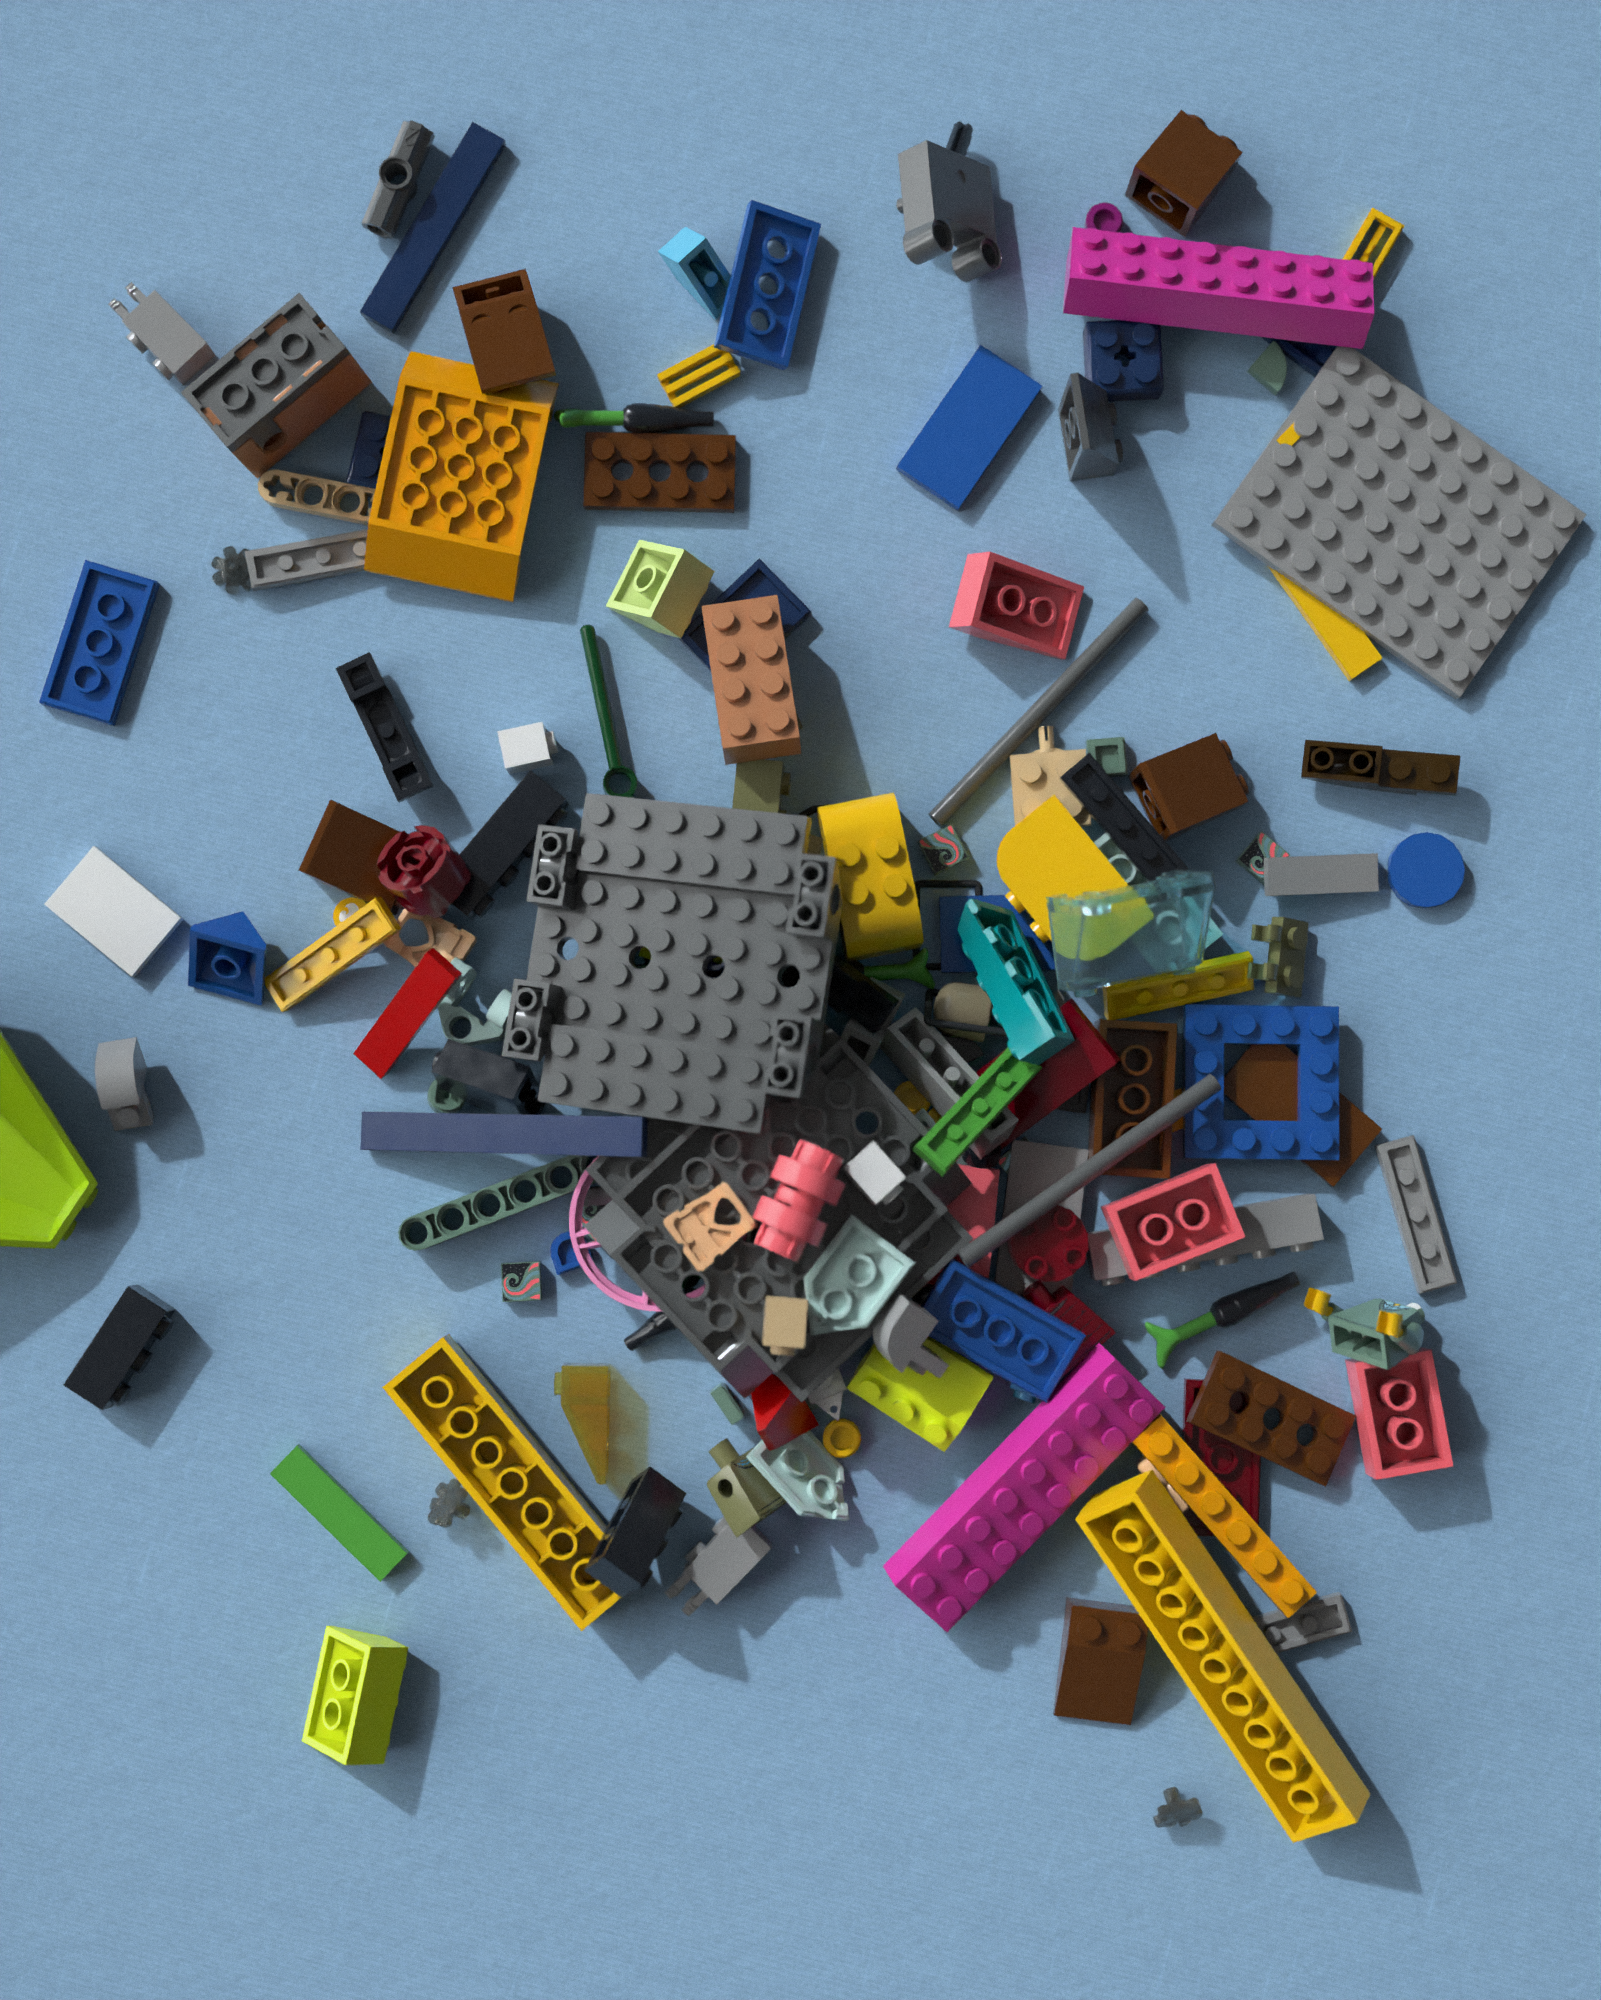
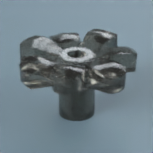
[211,546,252,595]
[428,1478,470,1528]
[1153,1787,1203,1828]

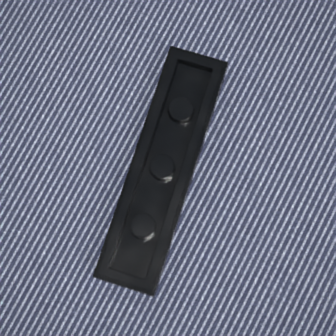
[1059,753,1189,895]

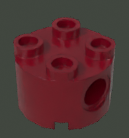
[377,825,471,918]
[1007,1205,1088,1282]

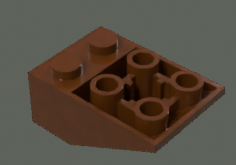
[452,269,556,395]

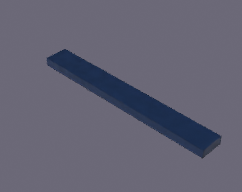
[360,1112,648,1157]

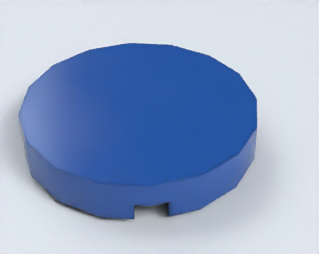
[1387,832,1465,908]

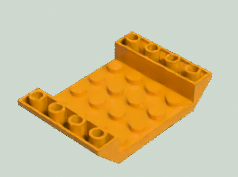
[364,351,559,602]

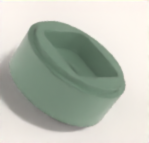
[427,1079,465,1113]

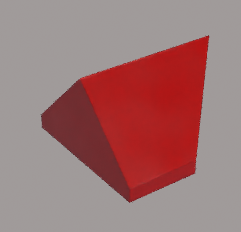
[751,1374,819,1451]

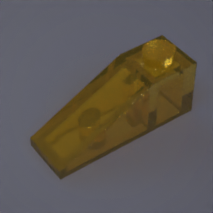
[554,1363,611,1484]

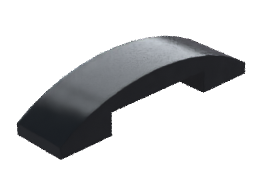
[336,652,433,803]

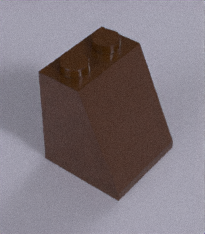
[1124,110,1243,237]
[1128,733,1249,841]
[299,799,404,915]

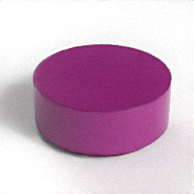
[1084,202,1123,233]

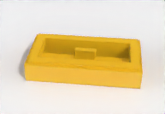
[1343,207,1405,280]
[657,344,741,408]

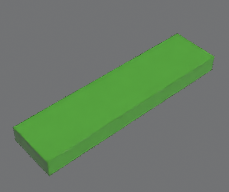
[913,1048,1042,1176]
[270,1444,409,1582]

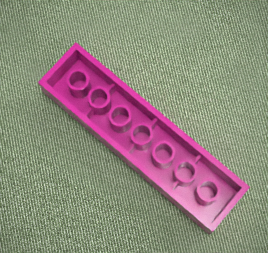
[1063,227,1374,349]
[883,1343,1165,1632]

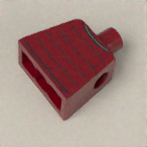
[1022,1280,1116,1378]

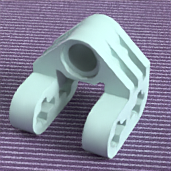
[438,957,511,1046]

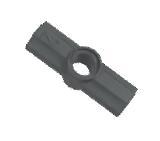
[362,120,435,239]

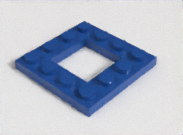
[1183,1004,1339,1160]

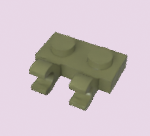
[1247,917,1309,998]

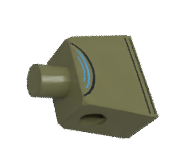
[707,1438,787,1538]

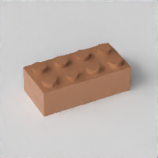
[702,595,801,765]

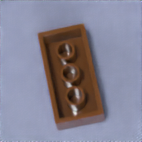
[1088,1019,1177,1179]

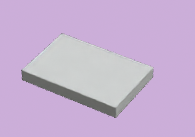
[44,846,184,977]

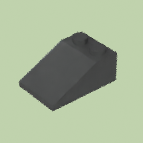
[1058,373,1123,482]

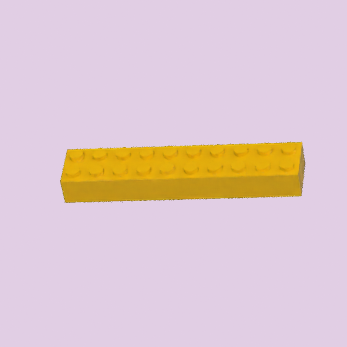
[1075,1469,1370,1843]

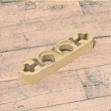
[258,470,375,525]

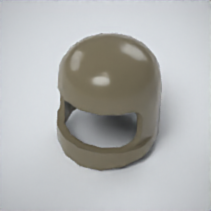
[933,982,993,1042]

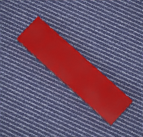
[353,948,462,1079]

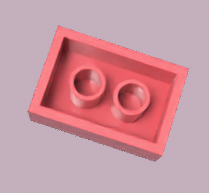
[1100,1163,1245,1281]
[1345,1347,1453,1480]

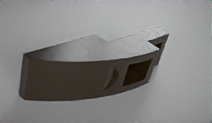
[1301,740,1461,796]

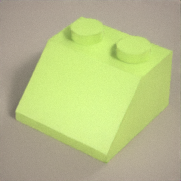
[606,540,715,638]

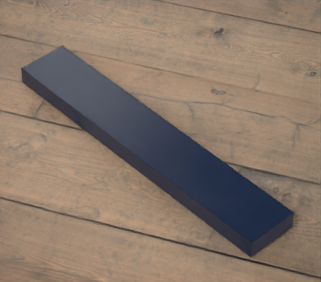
[360,122,506,334]

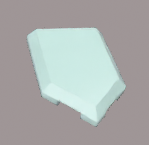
[804,1215,915,1335]
[746,1430,849,1521]

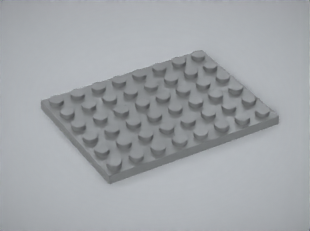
[1211,346,1587,699]

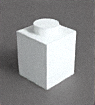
[497,722,558,774]
[841,1141,906,1205]

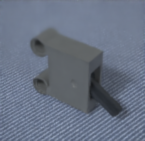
[896,121,1002,282]

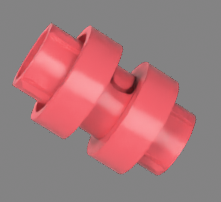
[752,1140,846,1263]

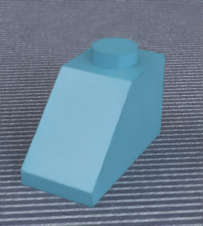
[658,227,731,319]

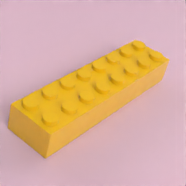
[382,1334,621,1631]

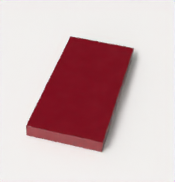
[976,998,1120,1149]
[1182,1378,1261,1537]

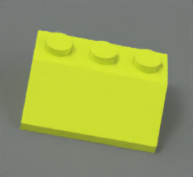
[847,1336,994,1452]
[302,1626,409,1765]

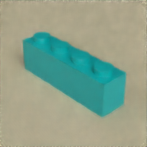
[957,898,1075,1065]

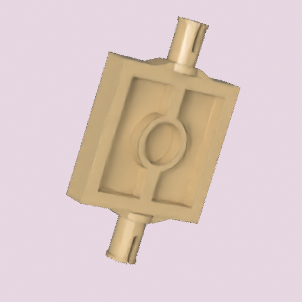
[1010,726,1091,827]

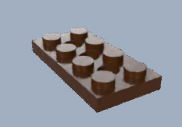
[583,432,736,513]
[1186,1350,1356,1487]

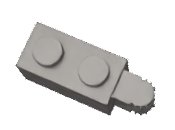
[108,282,215,385]
[665,1516,772,1616]

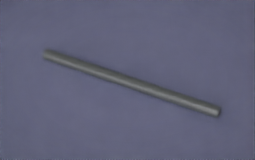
[928,598,1149,827]
[957,1074,1221,1268]

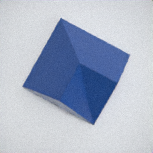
[188,911,267,1005]

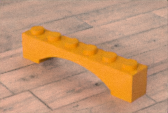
[1132,1414,1317,1619]

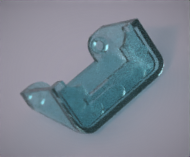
[1046,870,1216,998]

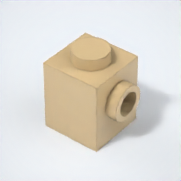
[762,1296,808,1355]

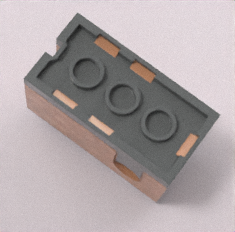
[181,293,372,479]

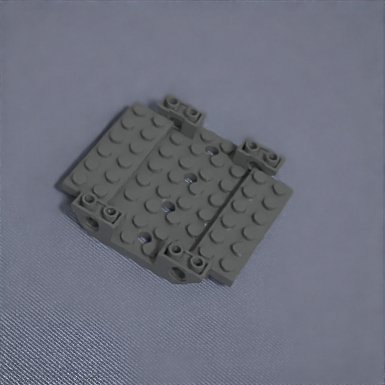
[502,793,843,1134]
[584,1024,973,1402]

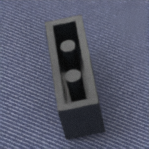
[63,1284,176,1410]
[584,1466,686,1598]

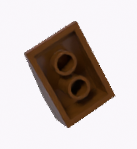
[1053,1597,1148,1725]

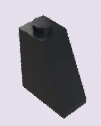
[431,1039,546,1115]

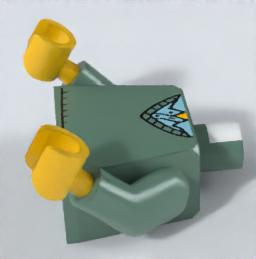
[1304,1287,1425,1370]

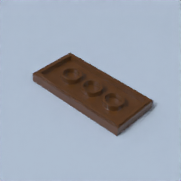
[1224,1044,1382,1187]

